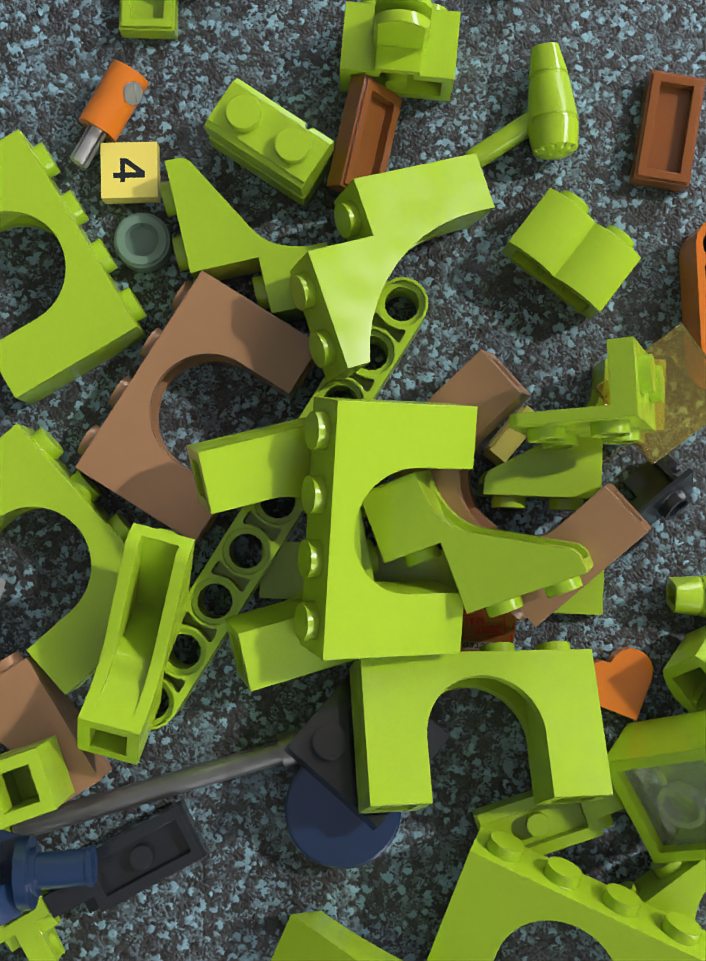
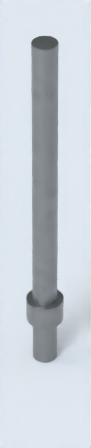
[12,729,300,836]

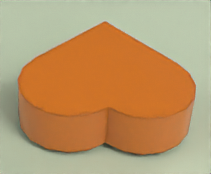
[594,647,654,721]

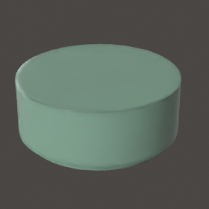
[114,212,173,273]

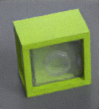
[607,710,706,864]

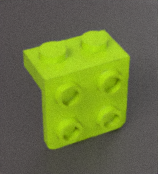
[509,336,665,449]

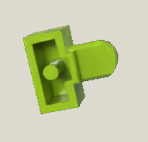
[340,0,461,101]

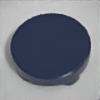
[284,766,401,869]

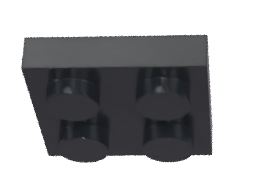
[284,673,450,830]

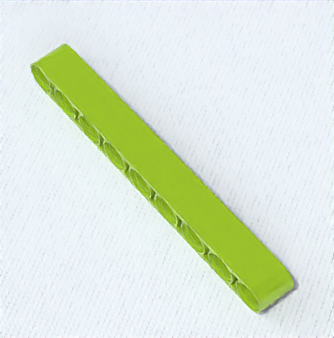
[151,277,428,729]

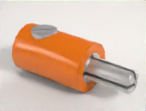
[70,60,149,168]

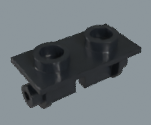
[621,454,694,556]

